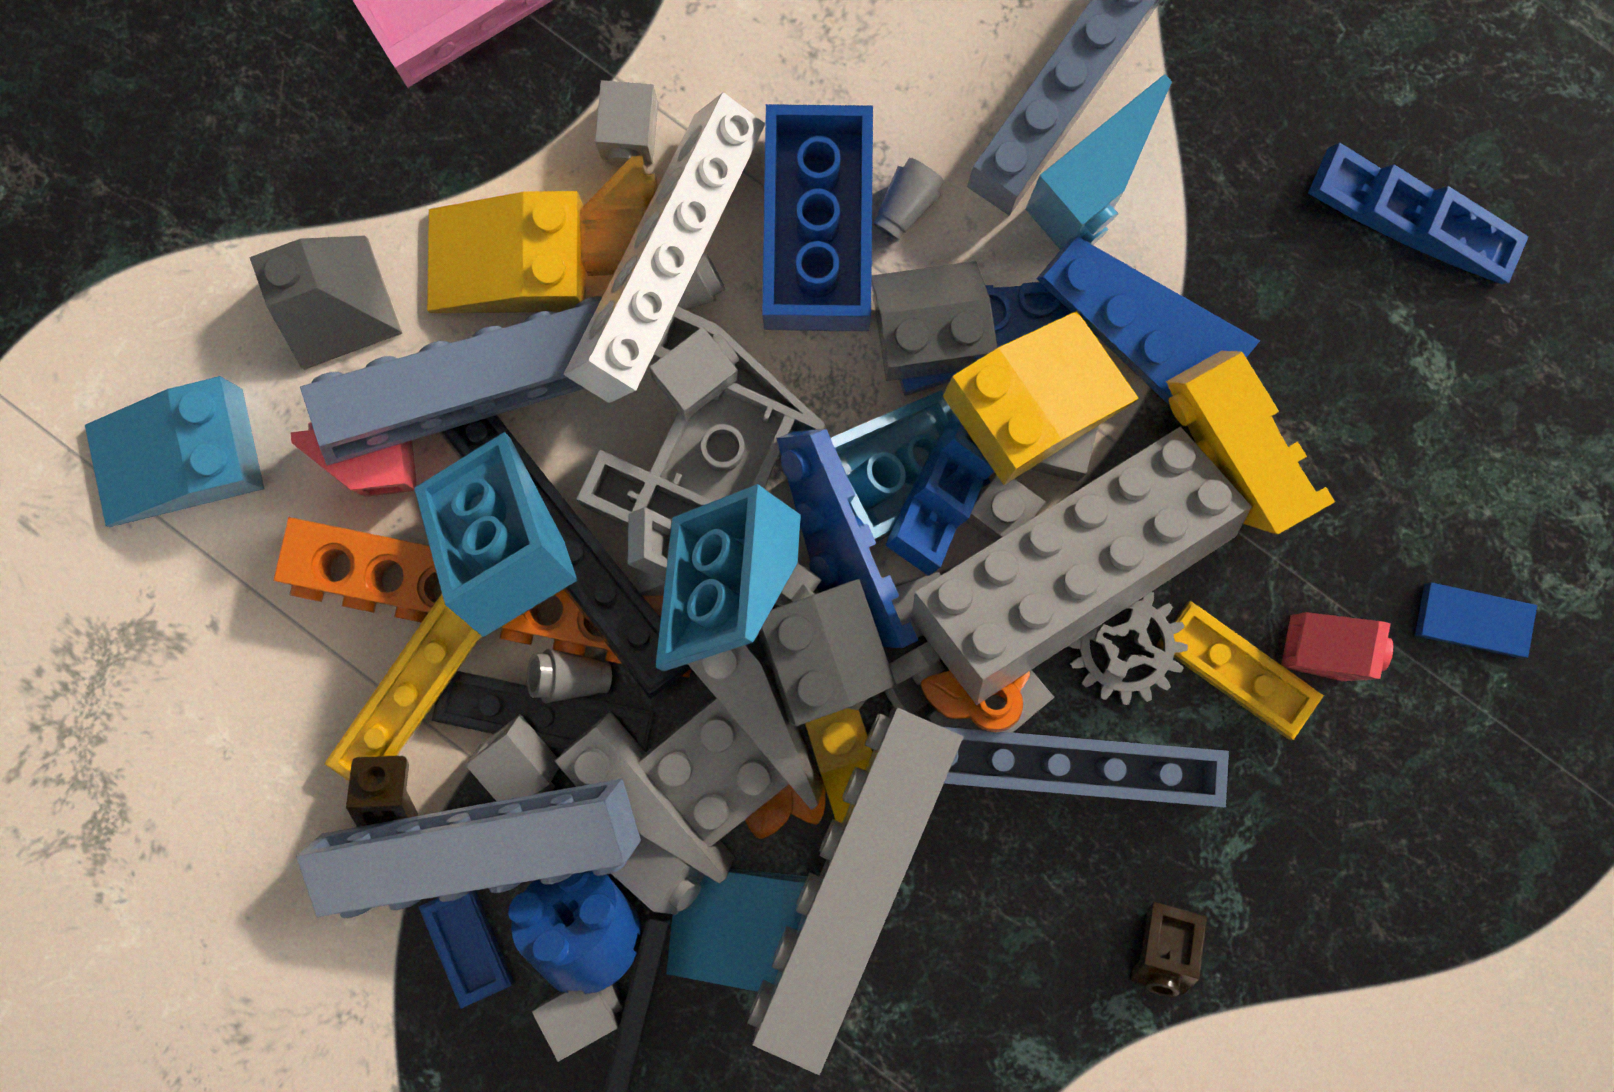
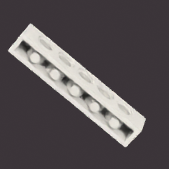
[563,93,765,403]

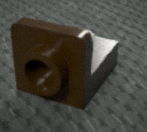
[346,756,418,827]
[1131,902,1207,997]

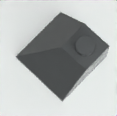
[249,236,402,370]

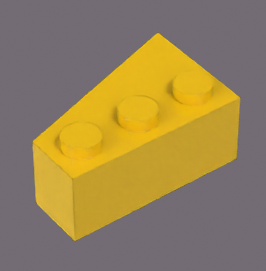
[1166,351,1335,535]

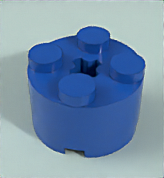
[508,870,642,994]

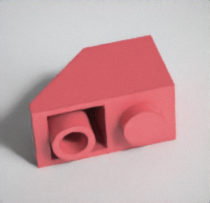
[291,422,417,497]
[1281,612,1393,681]

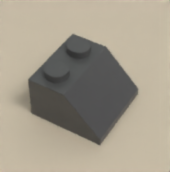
[872,261,998,381]
[758,579,896,726]

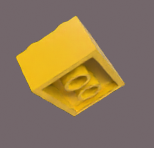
[427,191,586,313]
[943,311,1139,485]

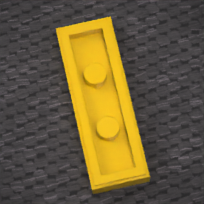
[1157,601,1324,740]

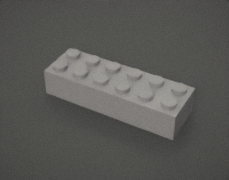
[911,427,1252,705]
[747,707,964,1075]

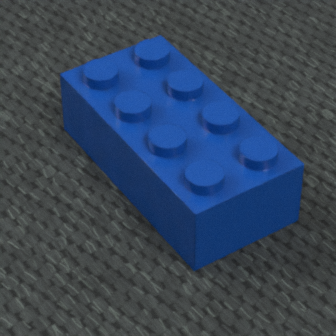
[762,104,873,331]

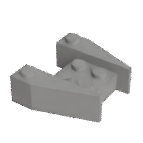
[577,306,826,527]
[555,636,824,884]

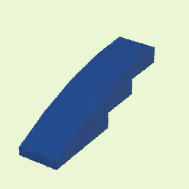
[1308,143,1529,284]
[885,413,994,576]

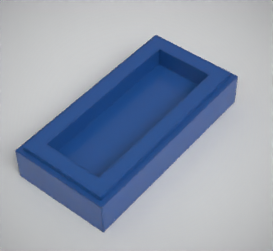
[1415,582,1537,658]
[419,890,515,1008]

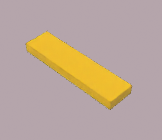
[324,594,481,781]

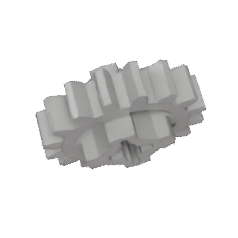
[1069,592,1188,705]

